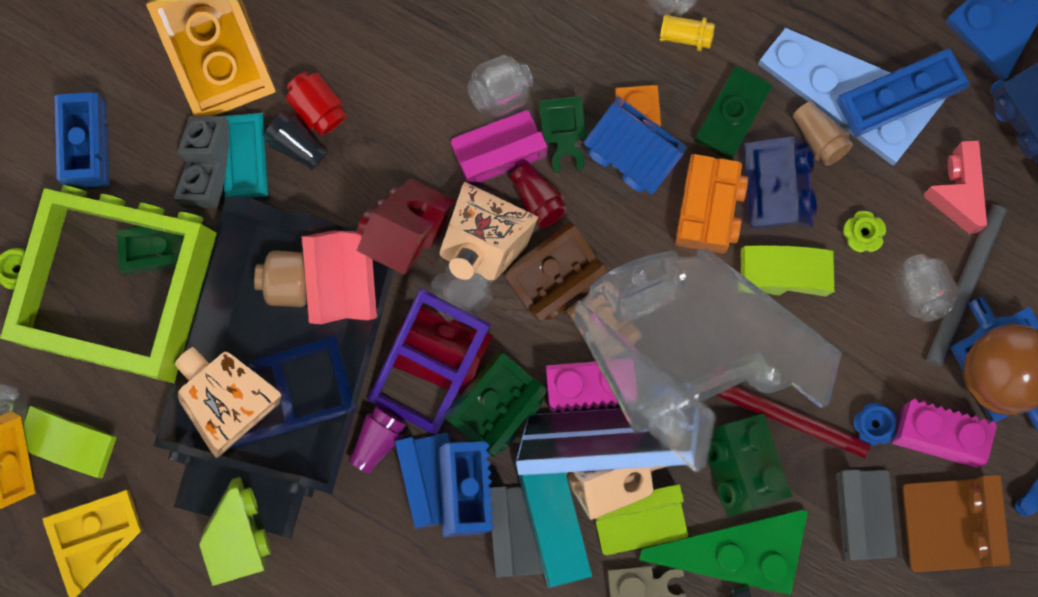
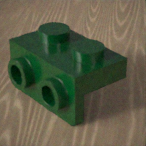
[443,350,548,457]
[700,414,793,517]

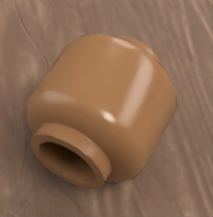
[254,250,307,307]

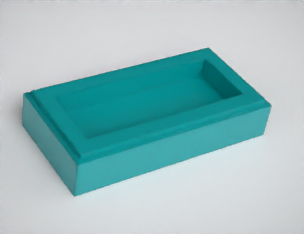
[224,113,270,200]

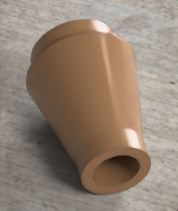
[793,101,853,166]

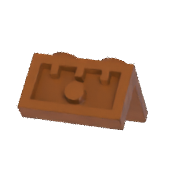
[902,475,1011,572]

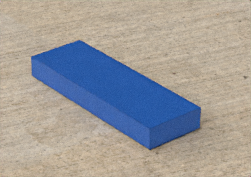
[836,48,970,137]

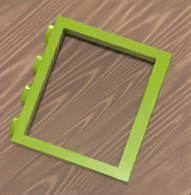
[0,185,217,383]

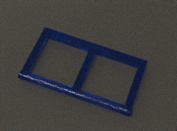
[229,336,356,448]

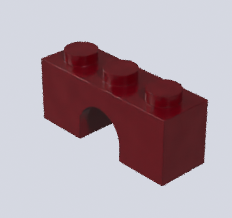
[356,178,456,275]

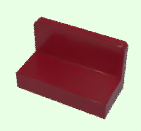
[393,306,493,395]

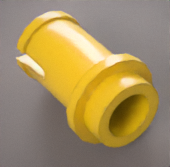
[660,14,715,51]

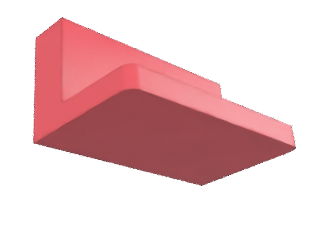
[302,230,377,324]

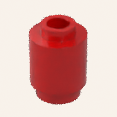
[285,72,347,137]

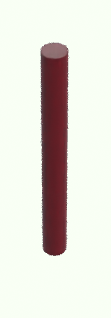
[703,375,871,459]

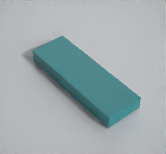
[514,459,592,588]

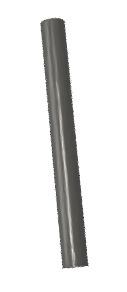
[926,204,1007,367]

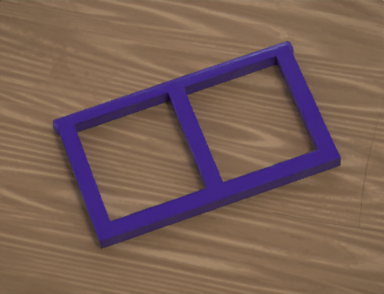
[368,288,491,435]

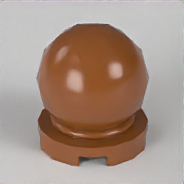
[963,323,1038,416]

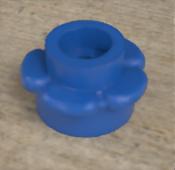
[854,403,897,446]

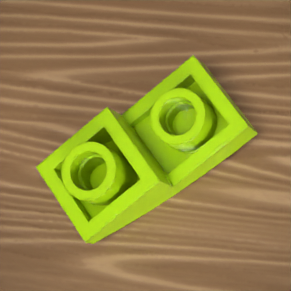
[741,246,835,296]
[23,406,117,478]

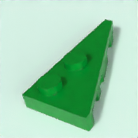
[639,510,808,595]

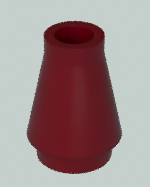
[510,163,568,228]

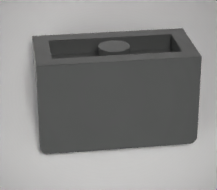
[836,470,897,561]
[489,487,544,578]

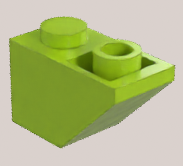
[199,477,271,586]

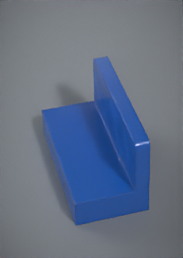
[395,433,451,530]

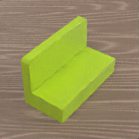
[595,484,688,556]

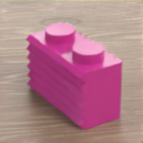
[546,358,638,413]
[892,398,997,468]

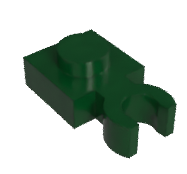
[538,96,587,173]

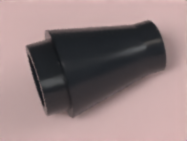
[263,110,328,171]

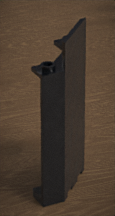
[153,197,394,539]

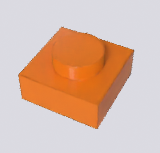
[615,85,661,127]

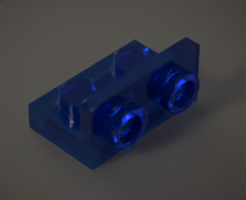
[745,136,817,230]

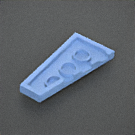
[758,28,945,166]

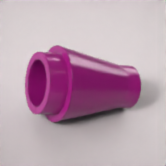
[348,406,406,474]

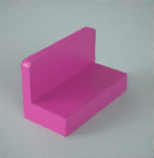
[451,110,547,186]

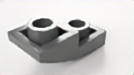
[174,116,229,208]

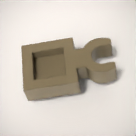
[607,566,686,597]

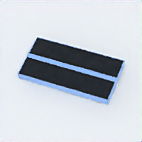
[516,403,703,475]

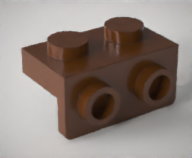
[502,222,609,321]

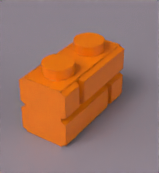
[675,154,748,254]

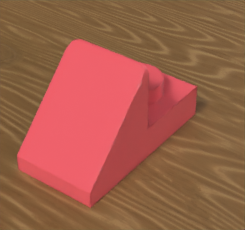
[924,141,987,234]

